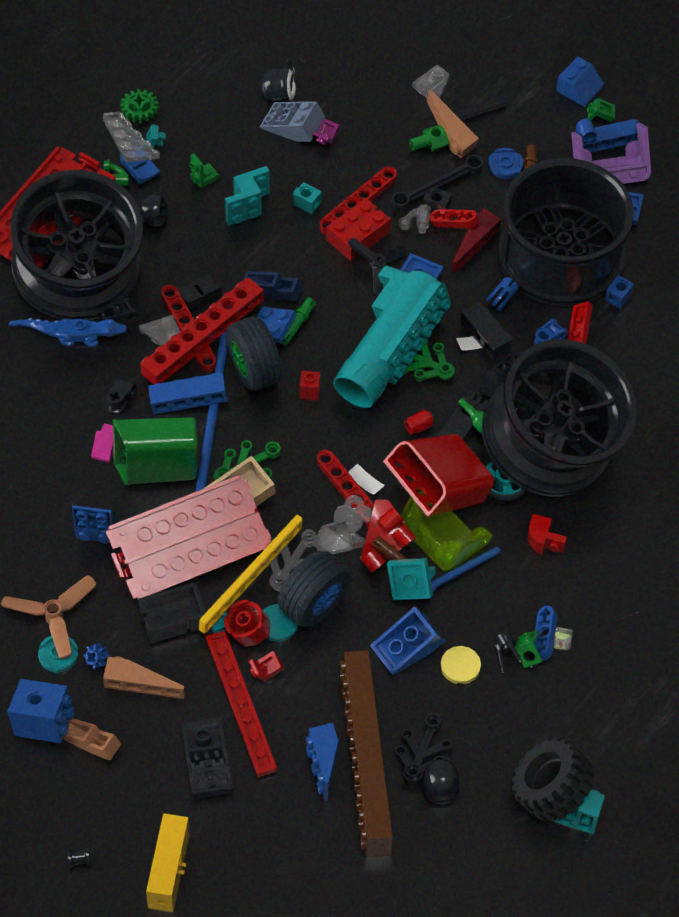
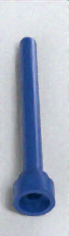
[431,547,501,594]

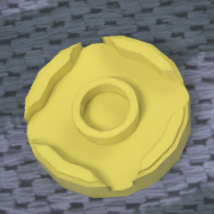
[441,646,481,684]

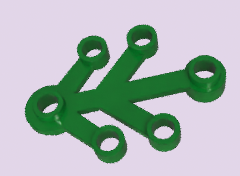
[404,338,455,382]
[214,440,281,480]

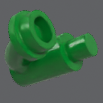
[104,159,129,186]

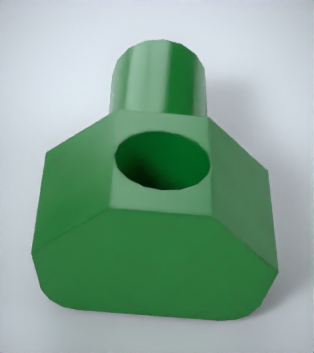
[409,125,449,152]

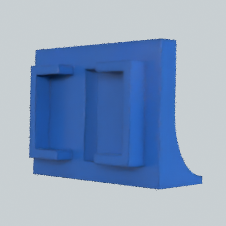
[120,149,160,185]

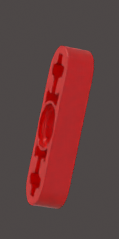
[429,209,479,228]

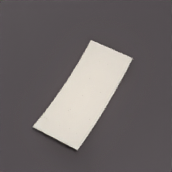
[456,336,482,350]
[348,464,385,495]

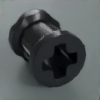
[67,846,90,868]

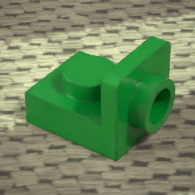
[587,97,615,122]

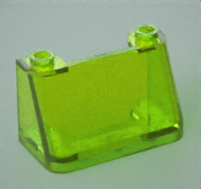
[400,491,493,571]

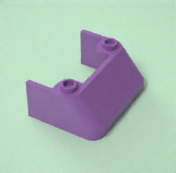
[571,123,651,184]

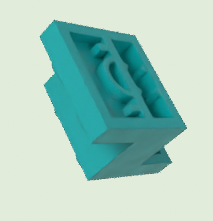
[225,166,270,226]

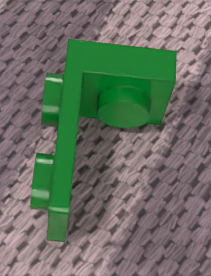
[190,153,219,188]

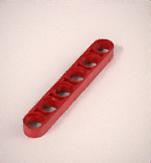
[319,166,397,235]
[161,285,216,372]
[317,450,374,528]

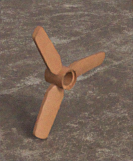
[1,575,96,659]

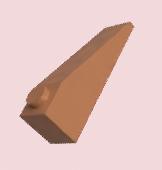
[427,90,479,159]
[103,656,185,699]

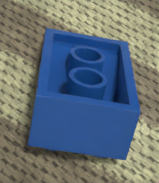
[370,606,445,675]

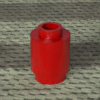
[404,409,434,435]

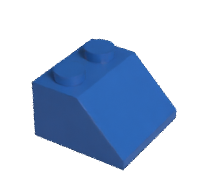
[556,57,604,107]

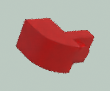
[528,514,567,554]

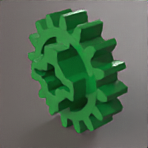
[120,89,159,123]

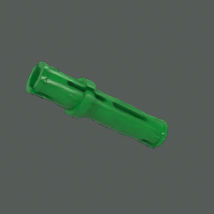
[281,297,316,346]

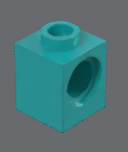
[293,182,322,214]

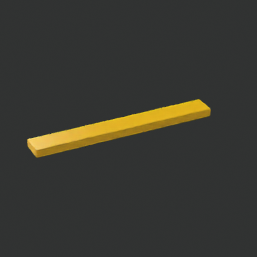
[199,515,303,634]

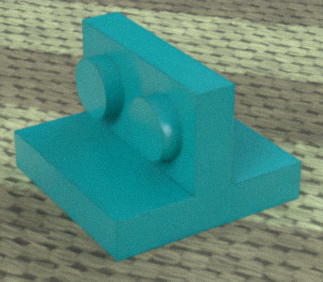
[387,558,436,600]

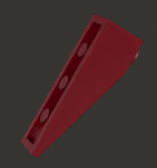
[452,208,501,274]

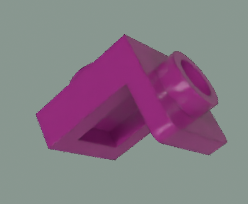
[313,118,340,145]

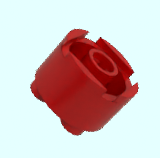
[224,600,270,647]

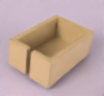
[205,456,276,506]

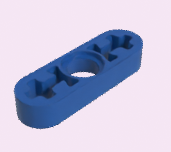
[532,606,558,661]

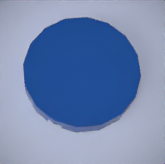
[488,148,523,179]

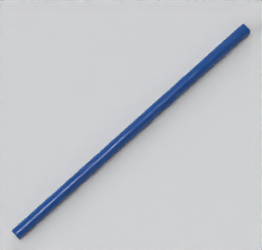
[195,332,228,492]

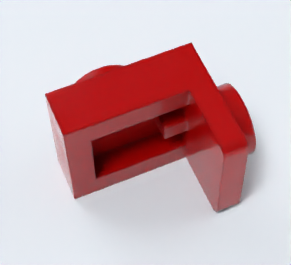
[249,651,284,682]

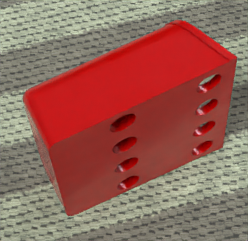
[383,434,494,517]

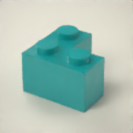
[554,790,605,835]

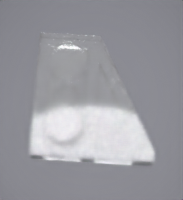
[412,65,449,98]
[139,315,180,346]

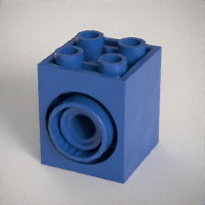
[7,679,75,743]

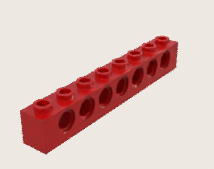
[140,277,264,385]

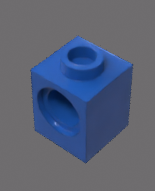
[605,275,634,309]

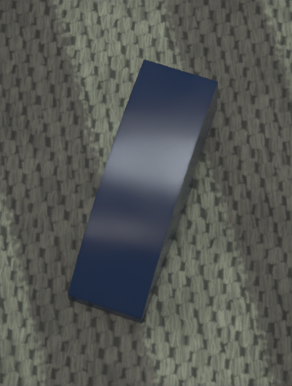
[243,271,303,301]

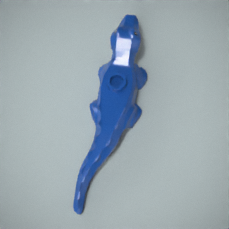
[9,318,127,347]

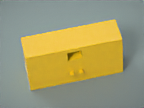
[146,813,190,912]

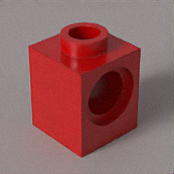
[299,370,320,401]

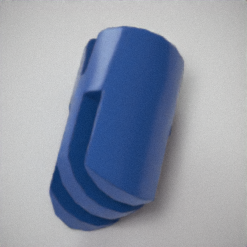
[486,277,518,311]

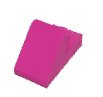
[91,423,113,463]

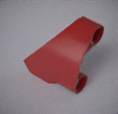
[360,500,416,573]

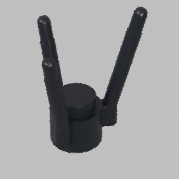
[495,632,534,674]

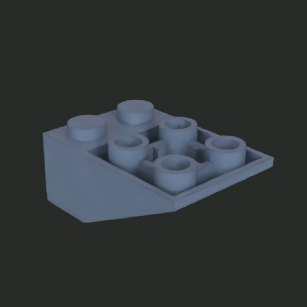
[260,102,325,142]

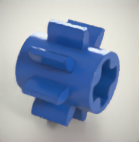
[84,643,110,669]

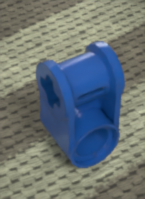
[533,318,568,345]

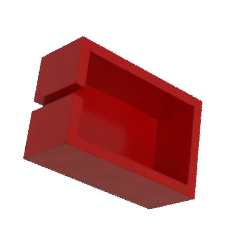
[326,198,391,261]

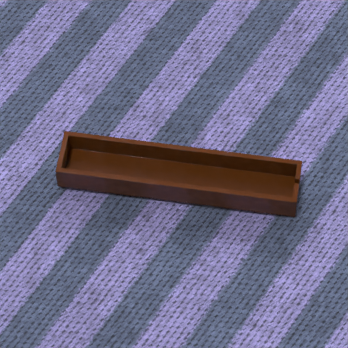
[340,650,393,857]

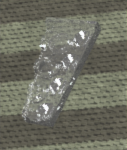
[103,112,160,162]

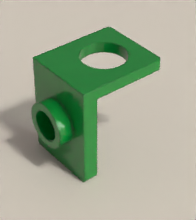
[515,630,543,668]

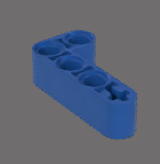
[575,118,639,153]

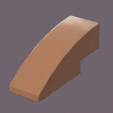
[63,718,121,760]

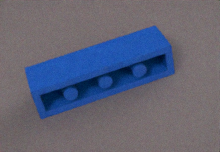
[148,372,228,415]

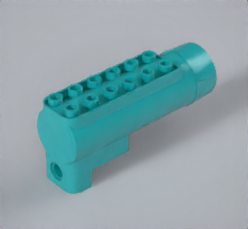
[333,266,451,408]

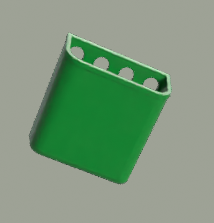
[113,417,198,485]

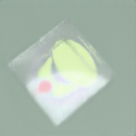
[553,627,573,650]

